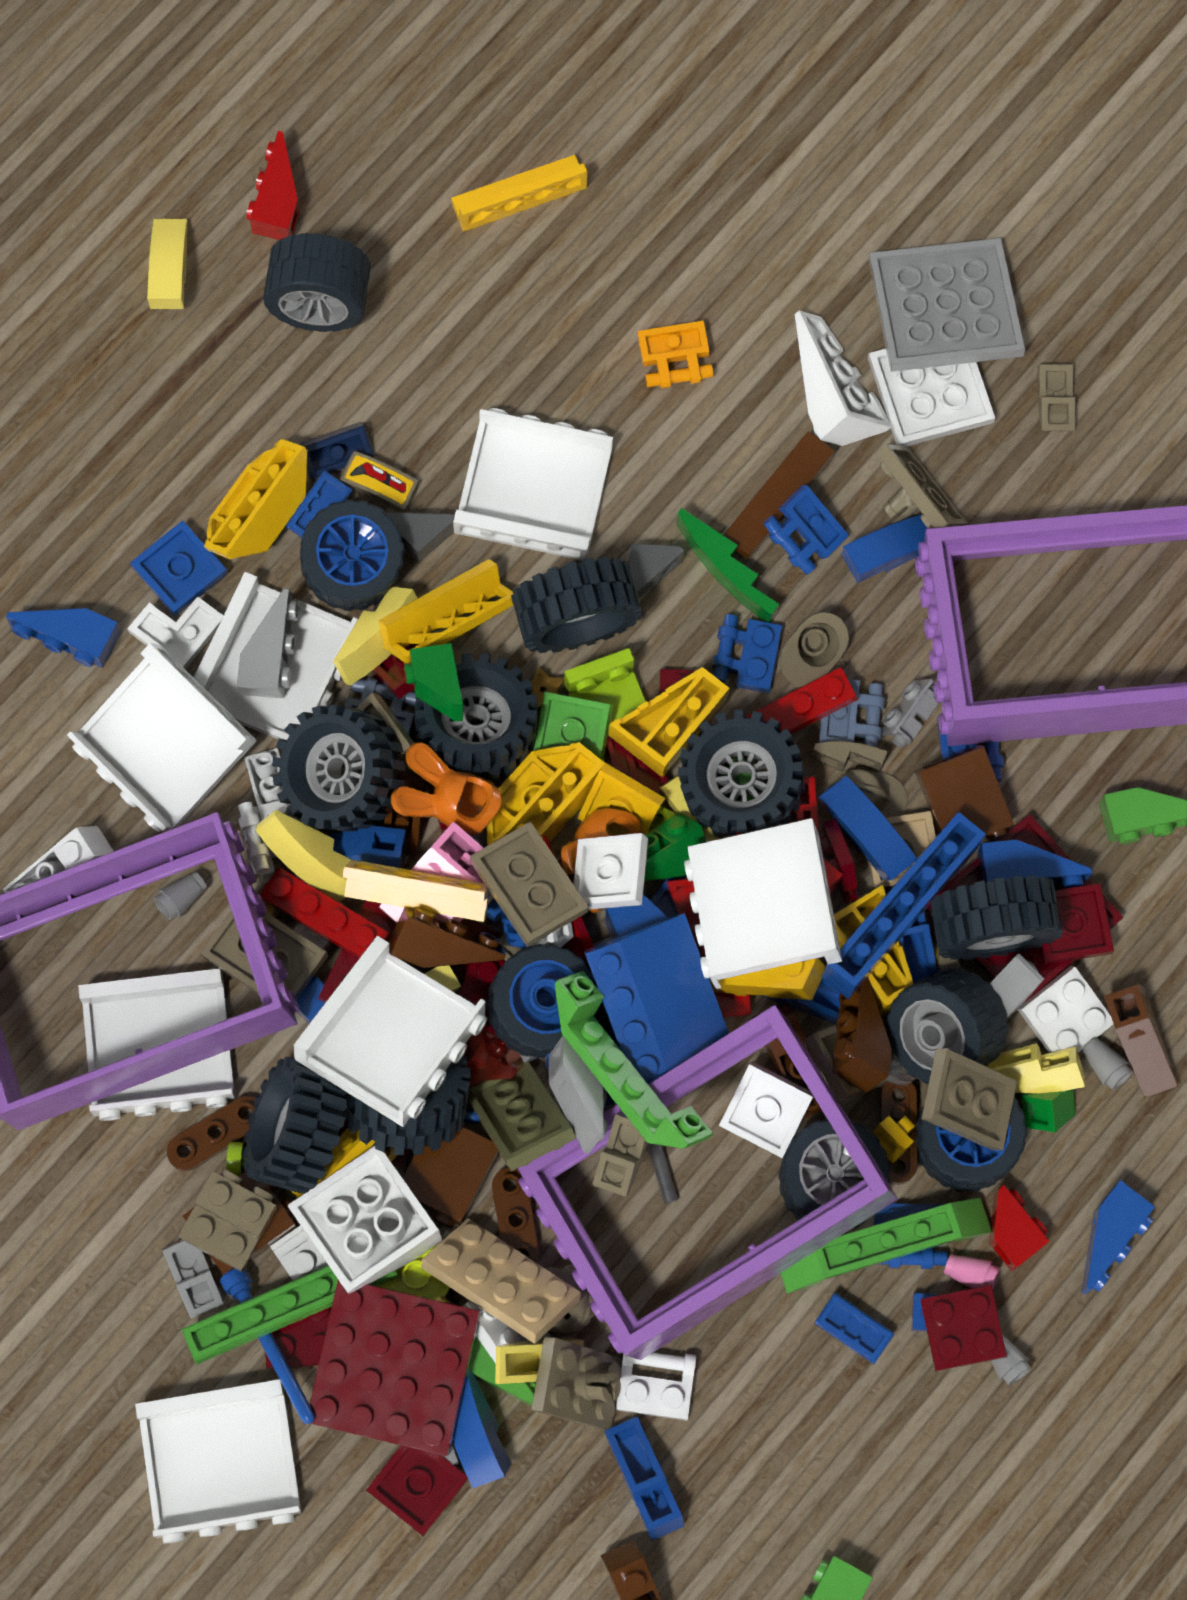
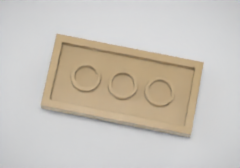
[421,1218,581,1344]

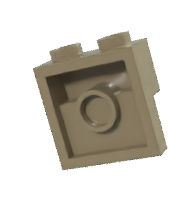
[178,1169,278,1272]

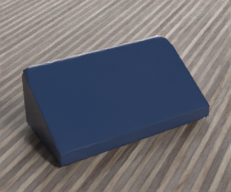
[298,422,374,479]

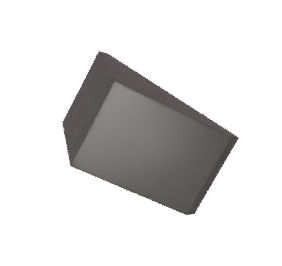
[385,512,454,563]
[629,544,684,600]

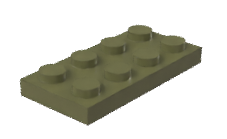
[468,1059,576,1171]

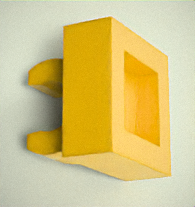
[872,1116,915,1164]

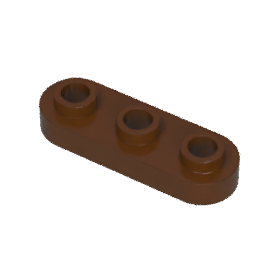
[880,1077,917,1185]
[167,1096,255,1172]
[492,1168,539,1264]

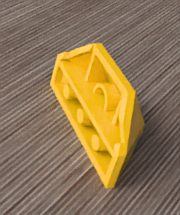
[204,439,307,559]
[487,742,605,846]

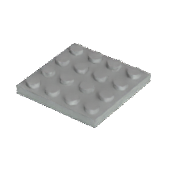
[869,238,1025,372]

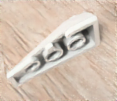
[795,310,891,446]

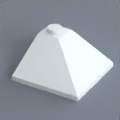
[287,1146,442,1294]

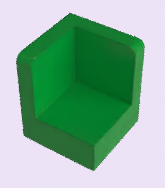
[1021,1089,1076,1133]

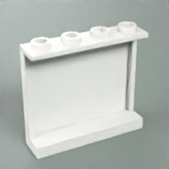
[453,408,613,561]
[194,572,358,740]
[67,643,257,832]
[684,818,842,989]
[294,936,487,1127]
[78,968,235,1121]
[135,1379,302,1544]

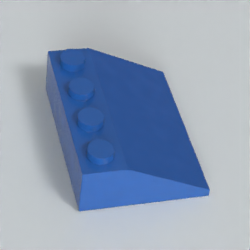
[583,913,729,1084]

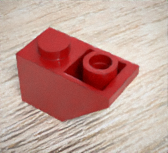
[989,1185,1050,1272]

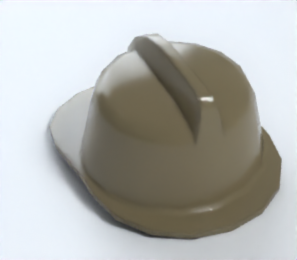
[780,612,849,688]
[825,769,908,818]

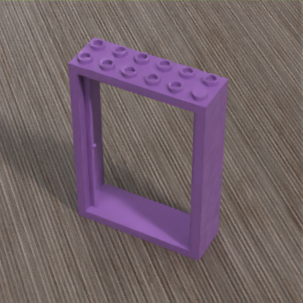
[915,505,1187,746]
[0,812,299,1131]
[518,1005,898,1360]

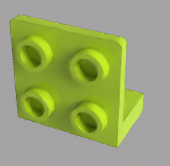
[564,648,646,736]

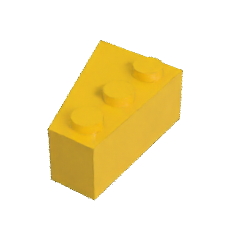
[608,667,730,777]
[834,885,914,1017]
[705,955,825,1000]

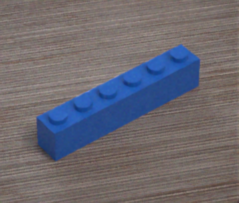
[821,812,986,1000]

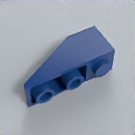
[6,608,121,668]
[327,826,406,869]
[977,840,1092,889]
[1081,1180,1155,1295]

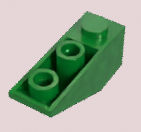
[644,812,706,882]

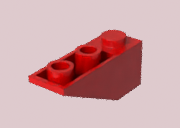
[246,131,300,240]

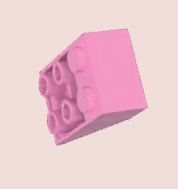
[379,822,484,923]

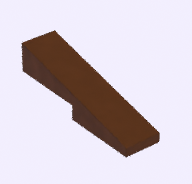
[723,431,835,559]

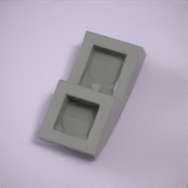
[162,1240,224,1318]

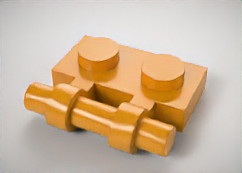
[637,320,713,389]

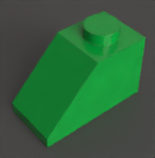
[404,643,463,722]

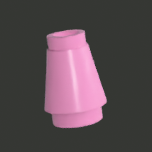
[944,1254,1000,1290]

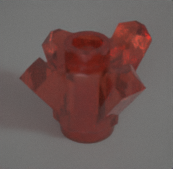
[464,1024,518,1087]

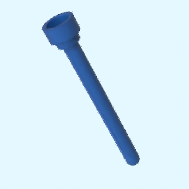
[220,1268,315,1424]

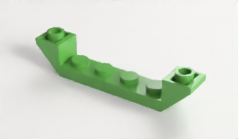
[555,971,713,1149]
[780,1198,992,1294]

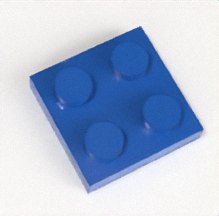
[130,520,228,616]

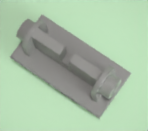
[882,679,939,748]

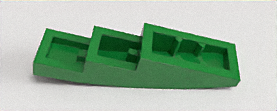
[676,508,779,623]

